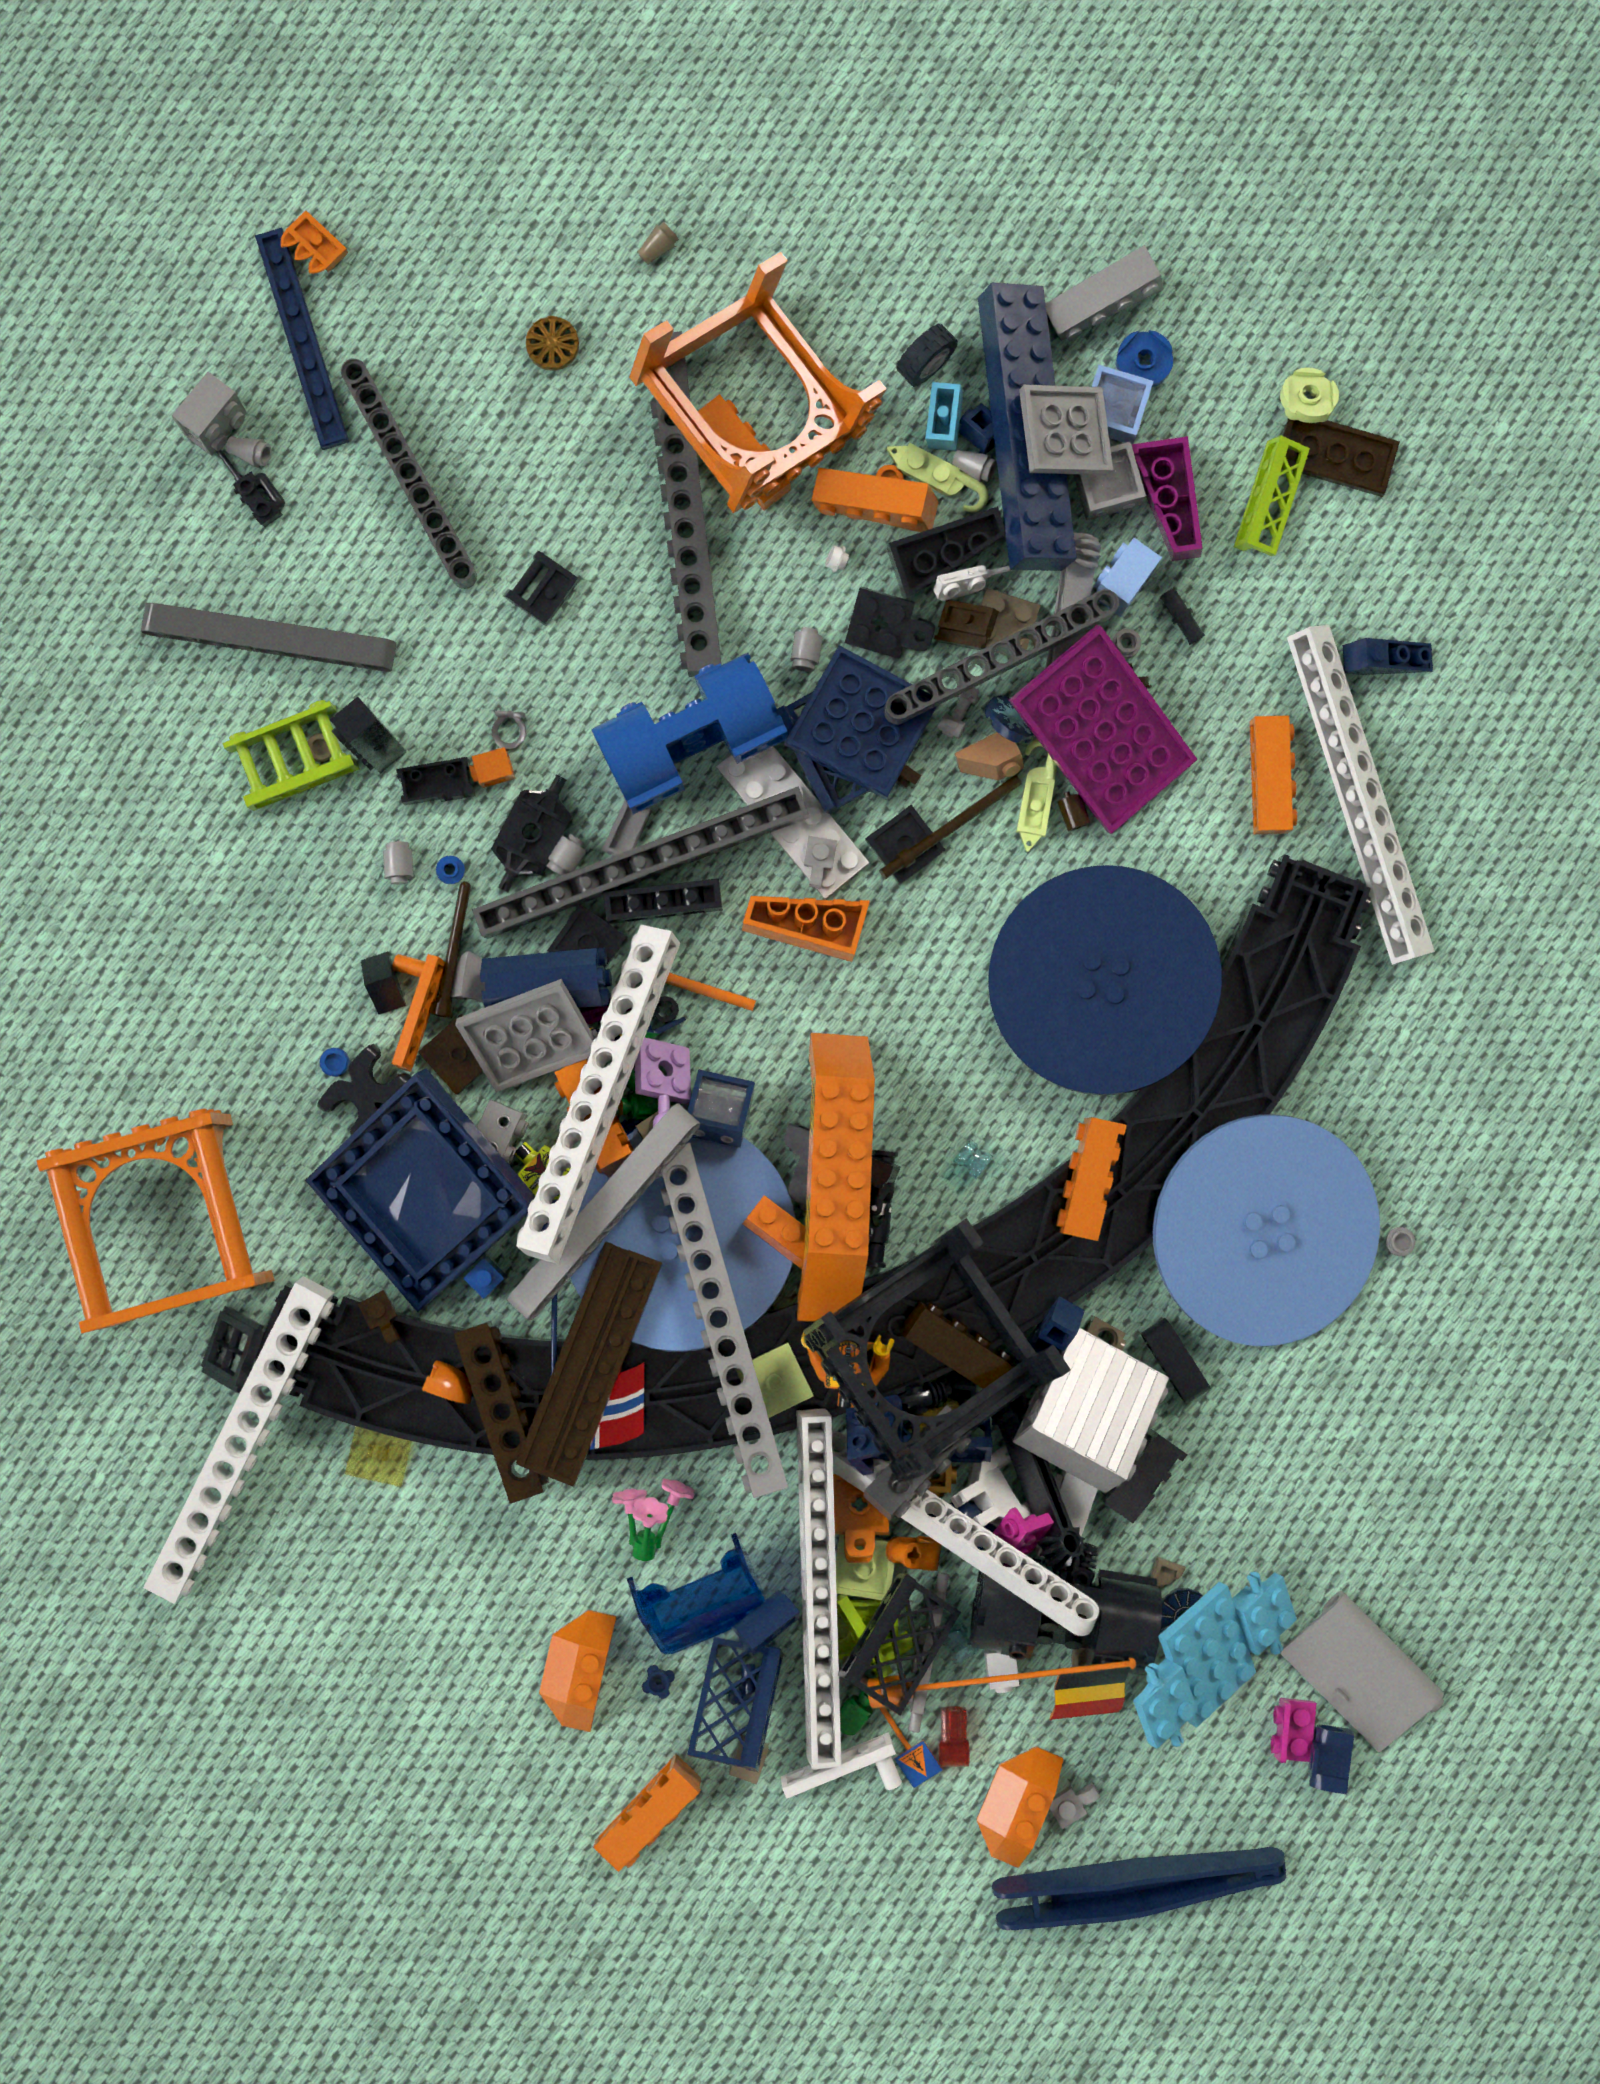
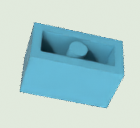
[925,382,963,451]

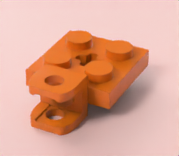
[833,1474,889,1563]

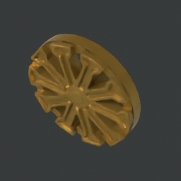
[526,316,579,371]

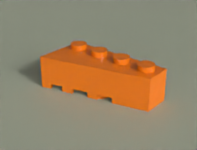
[554,1059,634,1179]
[593,1754,701,1872]

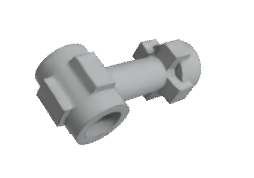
[938,688,979,739]

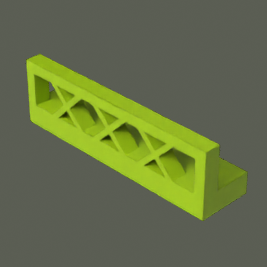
[1234,435,1310,556]

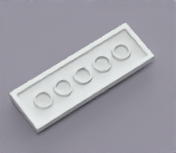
[716,746,870,900]

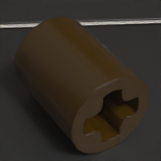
[1057,791,1091,832]

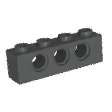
[864,1405,973,1521]

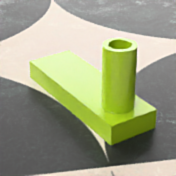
[837,1594,913,1678]

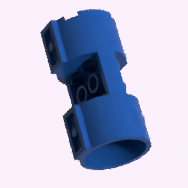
[591,653,788,815]

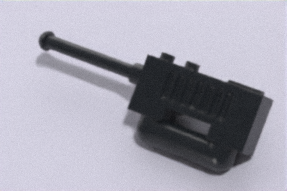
[215,450,285,528]

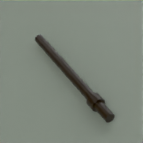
[879,775,1022,879]

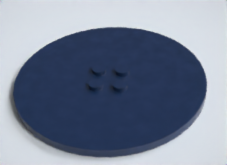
[988,865,1222,1095]

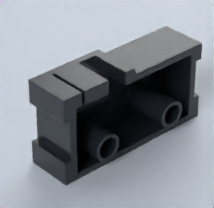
[396,757,475,805]

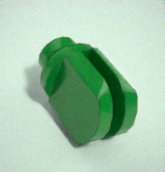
[618,1092,658,1120]
[840,1691,873,1736]

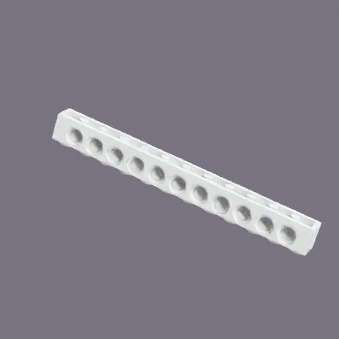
[1287,625,1435,965]
[516,925,680,1264]
[143,1276,335,1604]
[796,1408,841,1770]

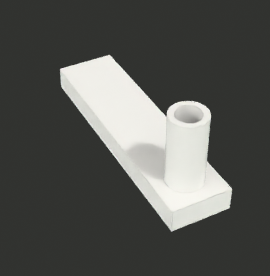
[781,1732,902,1799]

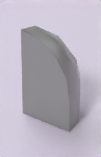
[450,951,485,1002]

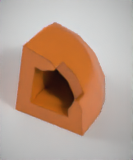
[422,1360,472,1404]

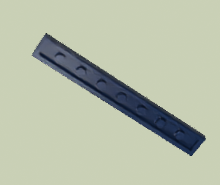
[255,227,349,450]

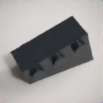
[1101,1429,1188,1523]

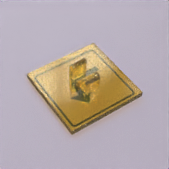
[345,1426,412,1487]

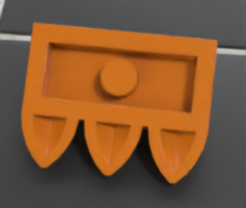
[281,211,348,274]

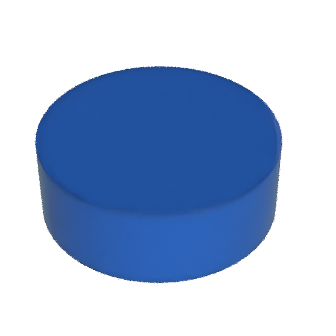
[320,1048,350,1077]

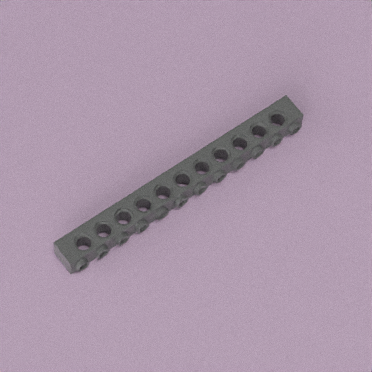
[650,331,722,677]
[472,786,810,939]

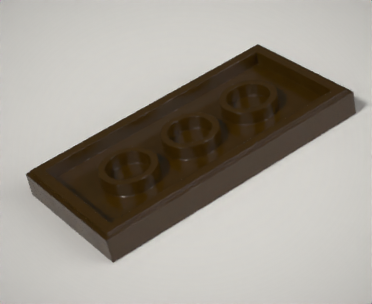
[1283,418,1400,497]

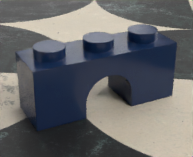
[1015,1296,1085,1365]

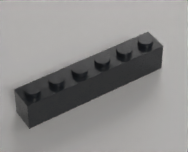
[330,696,407,774]

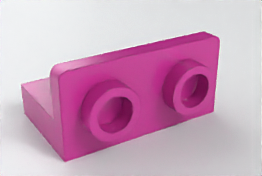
[993,1507,1054,1555]
[1270,1698,1317,1763]

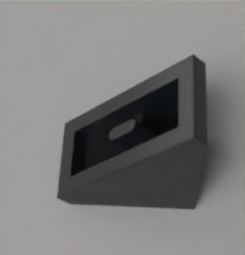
[361,951,407,1015]

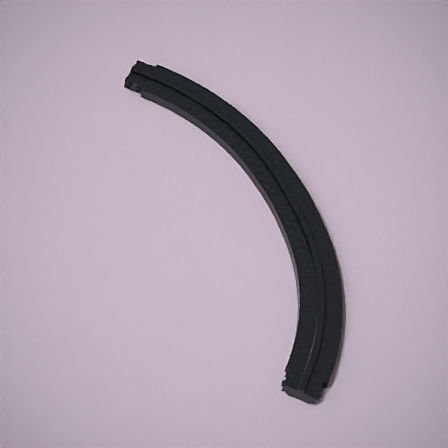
[251,854,1371,1460]

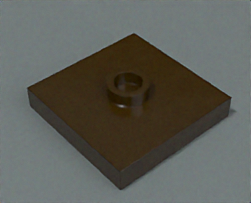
[418,1014,483,1095]

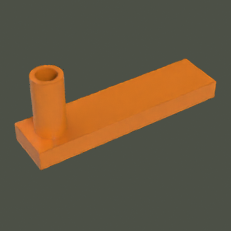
[391,954,445,1072]

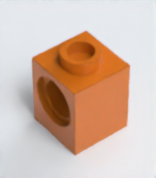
[469,747,516,788]

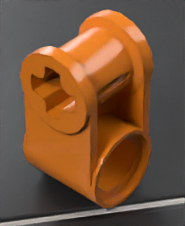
[886,1536,942,1571]

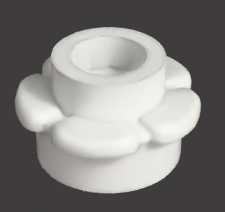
[825,545,849,573]

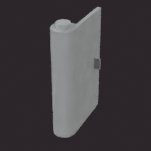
[1280,1591,1444,1753]

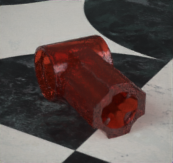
[939,1706,970,1767]

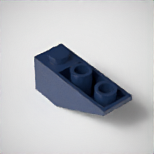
[1342,638,1433,675]

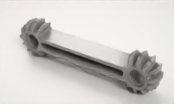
[1045,532,1101,669]

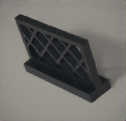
[838,1573,961,1716]

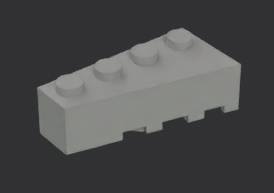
[1045,245,1164,341]

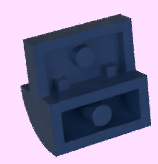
[731,1590,800,1656]

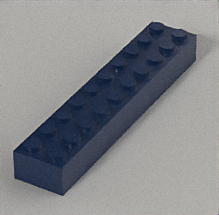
[978,282,1077,571]

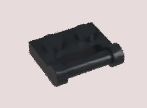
[504,550,579,626]

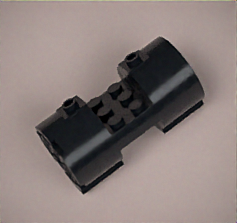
[970,1550,1162,1676]

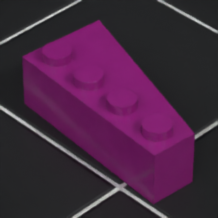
[1131,436,1203,561]

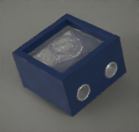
[687,1069,755,1148]

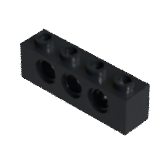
[603,878,723,924]

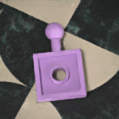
[635,1037,691,1128]

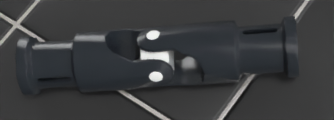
[866,1150,898,1268]

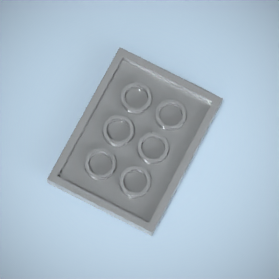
[455,979,595,1092]

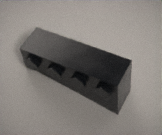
[886,506,1006,600]

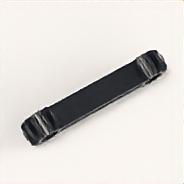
[991,1393,1088,1572]

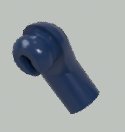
[728,1664,756,1706]

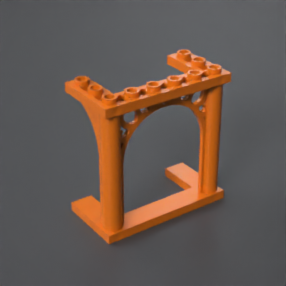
[629,252,886,513]
[36,1108,275,1333]

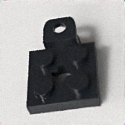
[845,586,936,659]

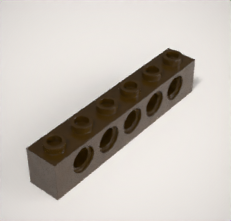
[454,1321,549,1504]

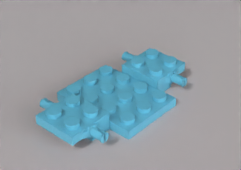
[1133,1572,1297,1749]

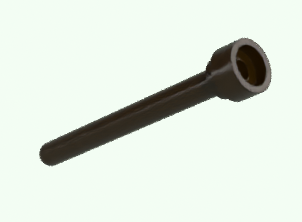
[429,881,471,1018]

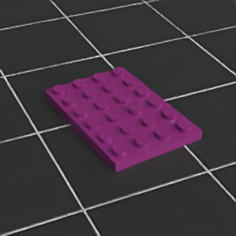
[1009,625,1198,834]

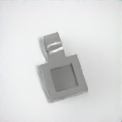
[804,836,837,889]
[1049,1782,1100,1829]

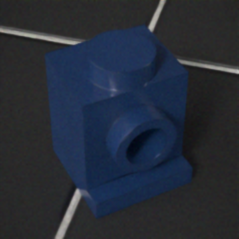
[959,403,995,454]

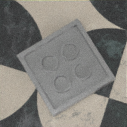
[1019,385,1113,475]

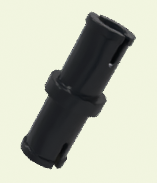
[1160,587,1205,645]

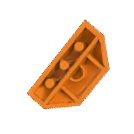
[539,1610,617,1732]
[976,1746,1063,1868]

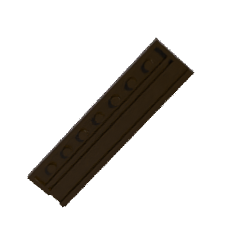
[516,1242,663,1487]

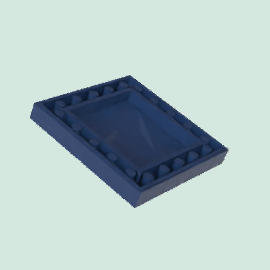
[305,1068,535,1313]

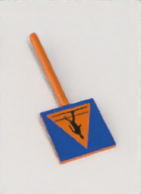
[879,1707,943,1788]

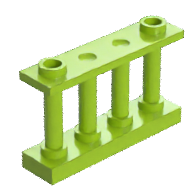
[222,700,360,811]

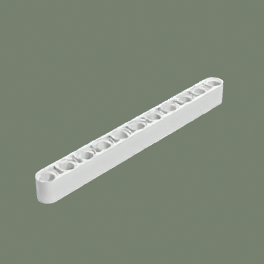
[832,1432,1099,1636]

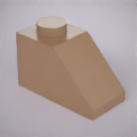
[955,732,1024,781]

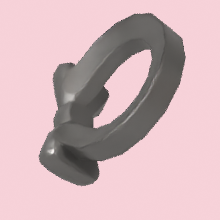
[492,710,526,749]

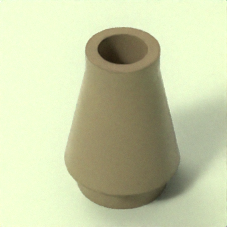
[637,222,679,265]

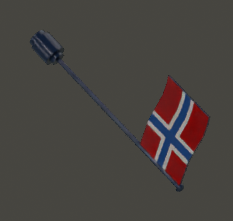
[541,1199,644,1450]

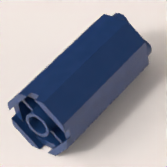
[480,948,612,1009]

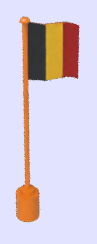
[867,1657,1136,1720]

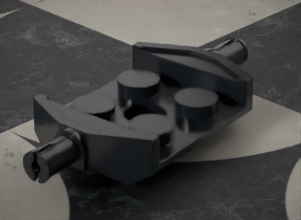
[491,774,573,893]

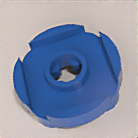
[1115,330,1173,387]

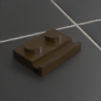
[934,600,999,650]

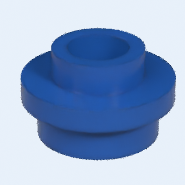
[436,855,465,885]

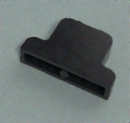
[784,1123,901,1211]

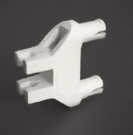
[950,1445,1032,1527]

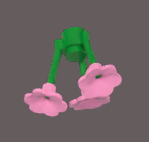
[612,1479,695,1561]

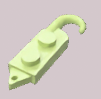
[887,443,989,512]
[1016,739,1057,852]

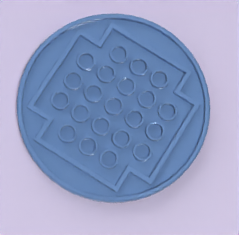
[1153,1114,1380,1346]
[570,1129,795,1352]

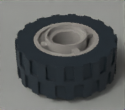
[896,324,958,387]

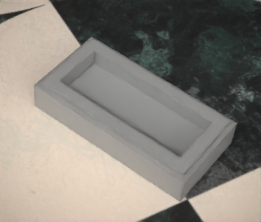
[602,800,652,856]

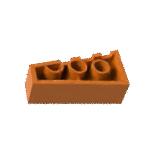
[811,467,939,532]
[742,896,870,962]
[1057,1117,1127,1241]

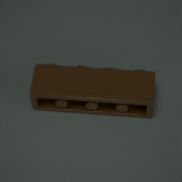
[899,1301,1016,1389]

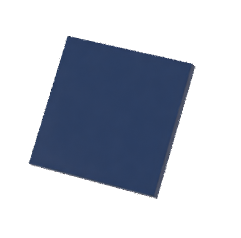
[784,645,937,800]

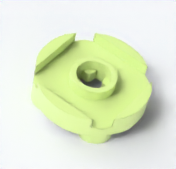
[1280,368,1339,423]

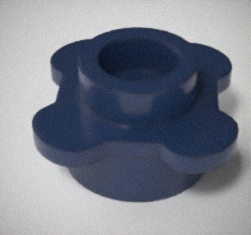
[642,1665,675,1699]

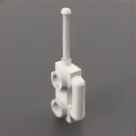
[933,565,1012,601]

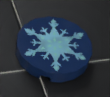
[985,695,1035,743]

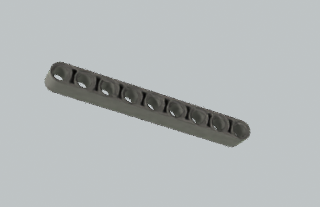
[341,358,477,589]
[884,589,1119,725]
[141,603,397,672]

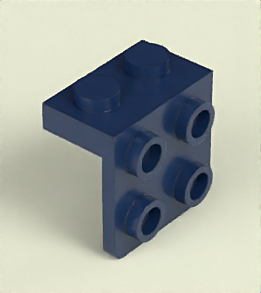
[846,1395,904,1476]

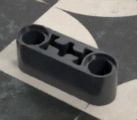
[1140,1318,1211,1405]

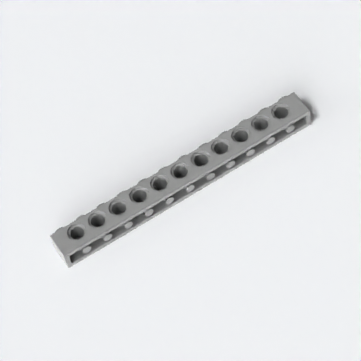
[657,1143,788,1498]

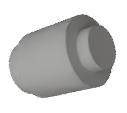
[790,627,823,672]
[547,834,586,876]
[383,841,414,885]

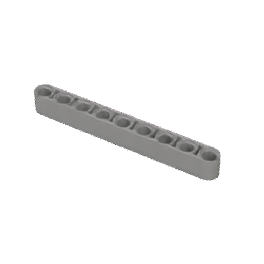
[507,1103,700,1321]

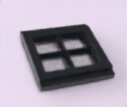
[201,1306,264,1393]

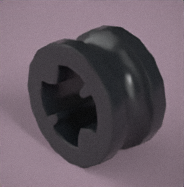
[654,996,679,1023]

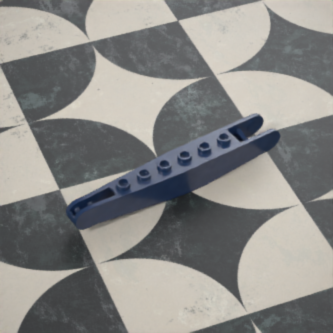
[992,1847,1287,1930]

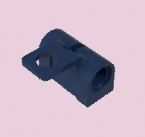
[1308,1725,1354,1795]

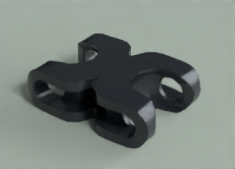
[317,1044,411,1135]

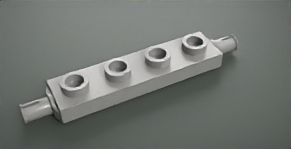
[908,1572,950,1733]

